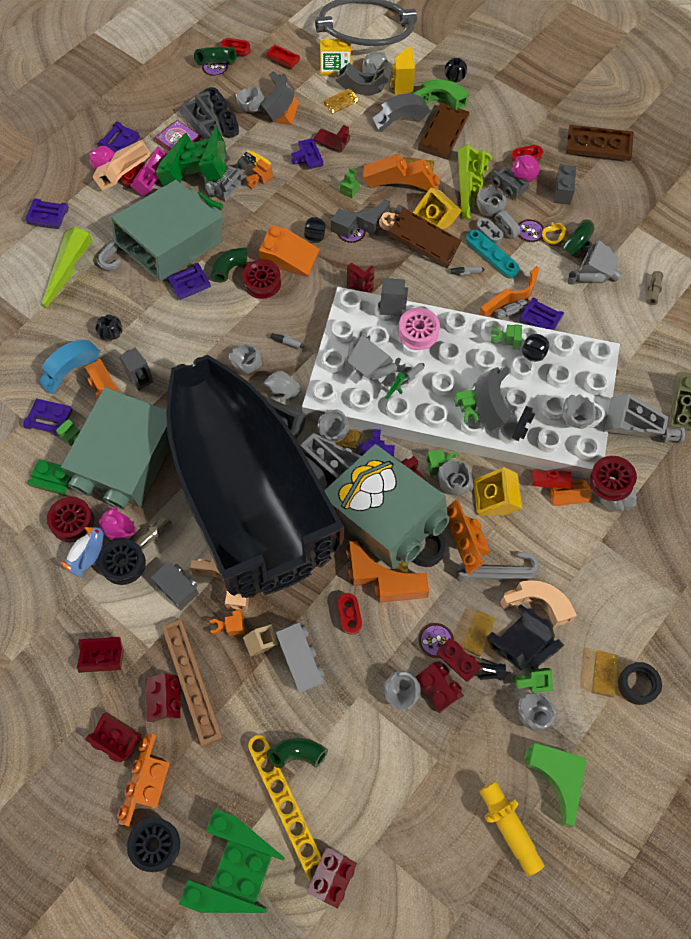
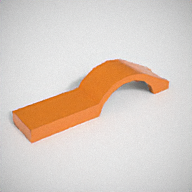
[479,266,540,317]

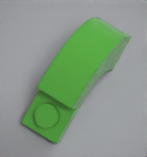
[413,79,469,110]

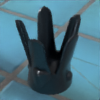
[478,658,511,681]

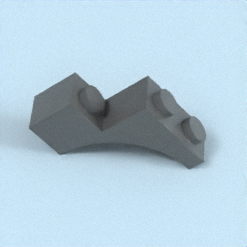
[331,199,391,239]

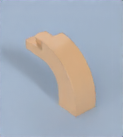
[190,558,249,612]
[500,581,577,627]

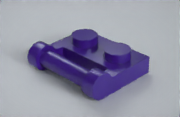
[97,121,140,152]
[25,198,69,229]
[167,263,211,300]
[519,297,564,330]
[23,398,73,436]

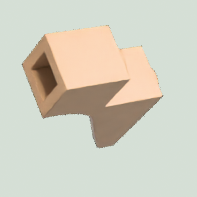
[93,140,151,191]

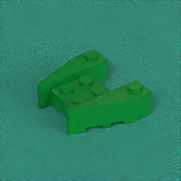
[156,127,226,186]
[179,809,285,913]

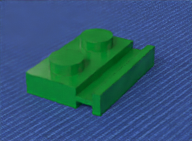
[27,459,71,496]

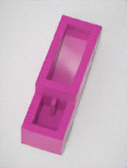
[130,146,167,197]

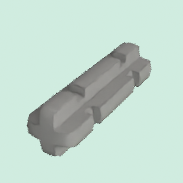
[494,299,527,320]

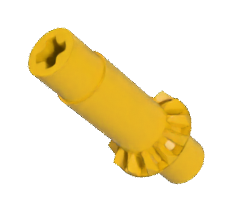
[479,781,545,876]

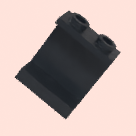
[487,604,555,670]

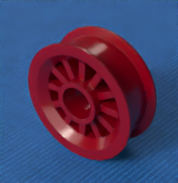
[242,259,281,299]
[590,456,637,501]
[47,497,94,543]

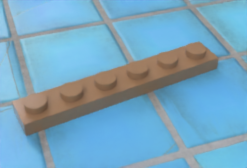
[162,619,223,747]

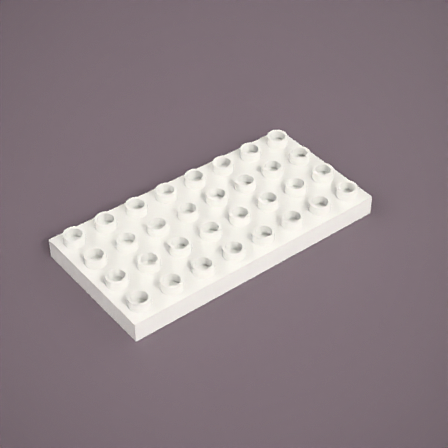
[302,287,620,480]

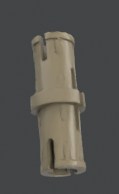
[646,271,663,305]
[135,515,172,551]

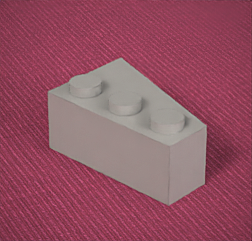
[603,393,668,437]
[300,433,362,483]
[274,622,324,693]

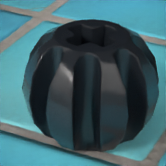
[445,58,467,82]
[304,217,326,243]
[95,314,123,341]
[522,334,549,362]

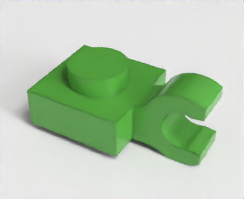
[514,668,553,693]

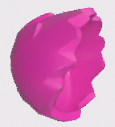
[89,146,115,171]
[511,155,540,182]
[99,506,136,540]

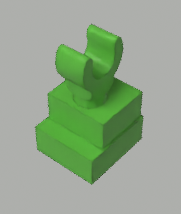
[339,168,360,199]
[491,324,522,350]
[454,389,478,425]
[56,419,80,447]
[425,450,460,475]

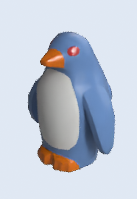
[60,527,104,578]

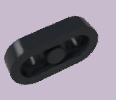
[203,87,227,113]
[219,109,239,137]
[511,405,535,442]
[527,639,564,669]

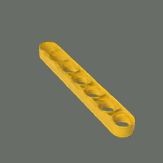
[248,735,322,881]

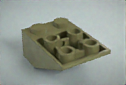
[670,372,691,430]

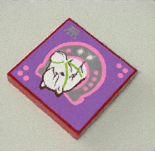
[155,120,201,151]

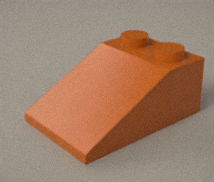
[259,225,319,277]

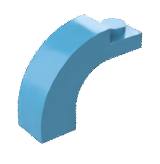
[39,340,101,393]

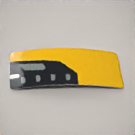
[241,150,272,166]

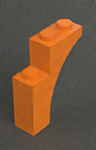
[363,153,440,191]
[346,541,429,603]

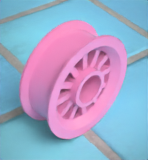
[398,308,440,350]

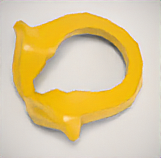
[542,222,567,245]

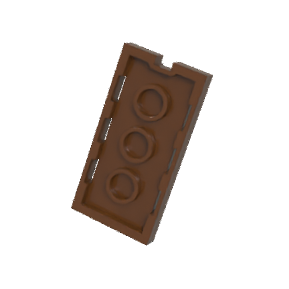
[418,103,470,160]
[566,125,634,161]
[388,207,462,268]

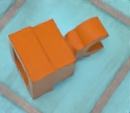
[246,159,273,189]
[209,610,246,637]

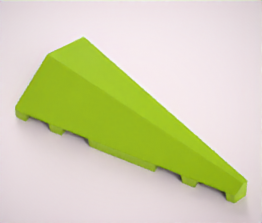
[458,144,492,220]
[41,227,93,308]

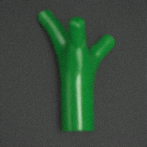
[199,192,223,211]
[385,373,405,399]

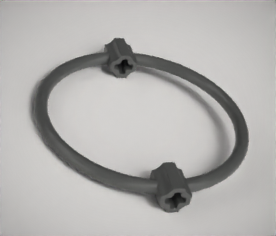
[315,0,417,46]

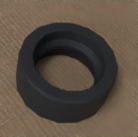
[412,533,446,567]
[618,662,662,705]

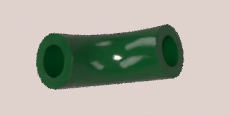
[194,47,237,65]
[561,219,595,256]
[211,248,247,283]
[267,737,328,768]

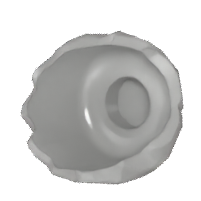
[362,52,389,74]
[236,86,265,113]
[228,343,262,375]
[562,394,596,429]
[317,409,350,442]
[383,671,421,711]
[518,692,556,731]

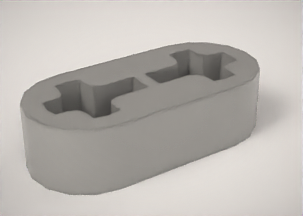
[495,210,521,239]
[476,218,503,245]

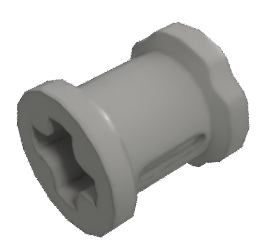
[661,426,685,443]

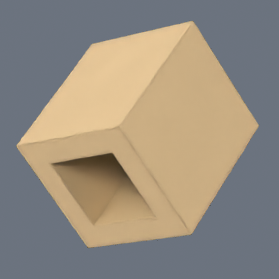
[243,624,279,657]

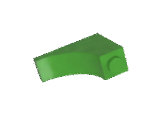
[524,743,587,828]

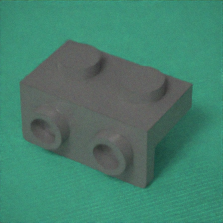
[491,166,529,200]

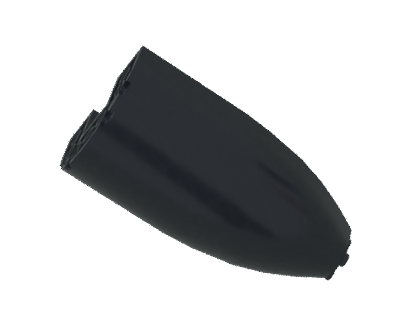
[166,355,344,598]

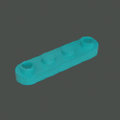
[466,230,519,279]

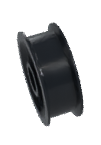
[98,538,146,585]
[127,817,180,872]

